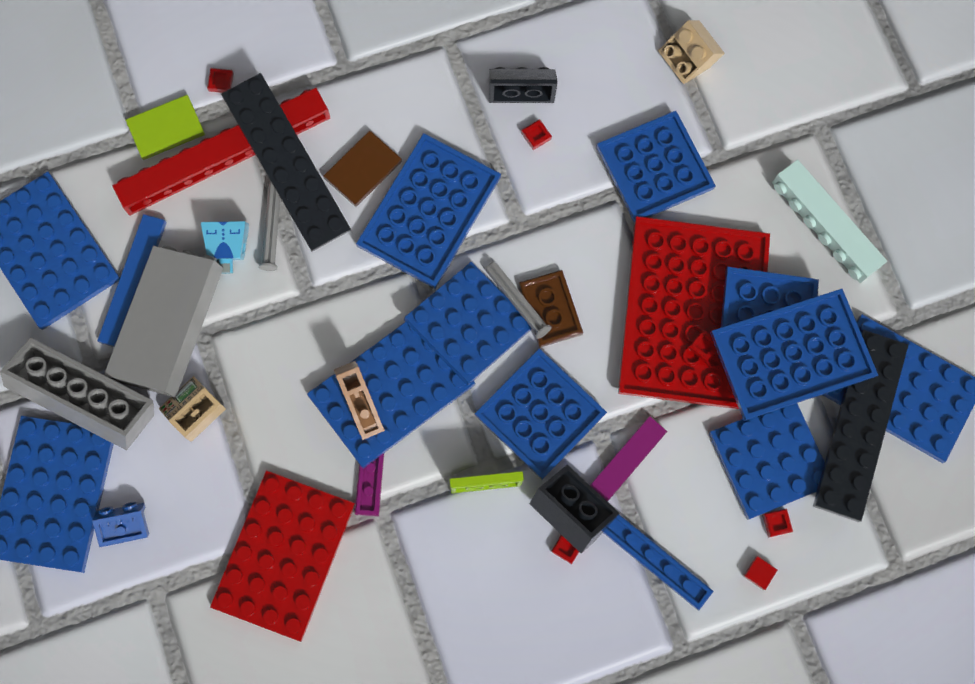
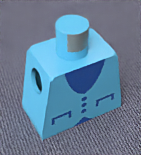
[201,221,249,274]

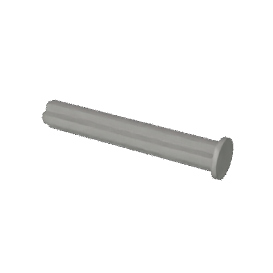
[259,183,280,271]
[486,262,552,339]

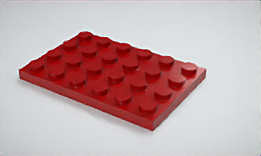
[210,470,355,642]

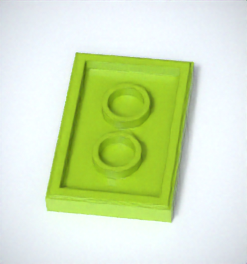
[126,94,205,160]
[450,471,524,493]

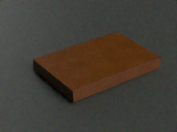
[323,131,402,207]
[519,270,583,348]

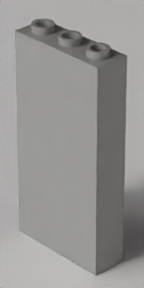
[104,245,223,398]

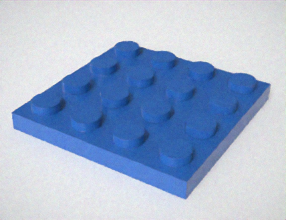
[596,111,716,223]
[404,262,532,386]
[718,267,819,358]
[475,348,607,480]
[709,404,825,520]

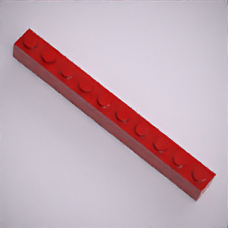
[112,88,331,216]

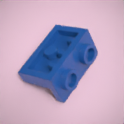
[92,502,149,548]

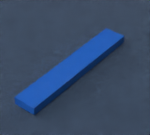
[97,214,167,347]
[603,515,714,610]

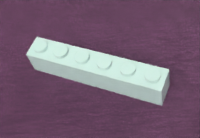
[772,159,887,283]

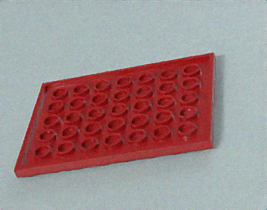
[618,216,770,409]

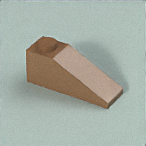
[334,361,385,440]

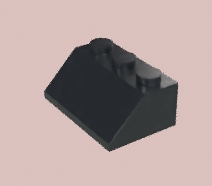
[489,67,557,103]
[529,465,620,554]

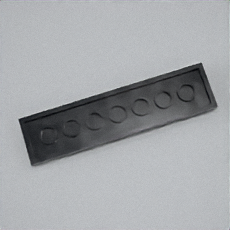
[221,73,351,252]
[813,330,908,522]

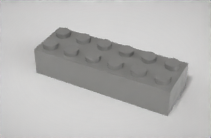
[0,337,154,450]

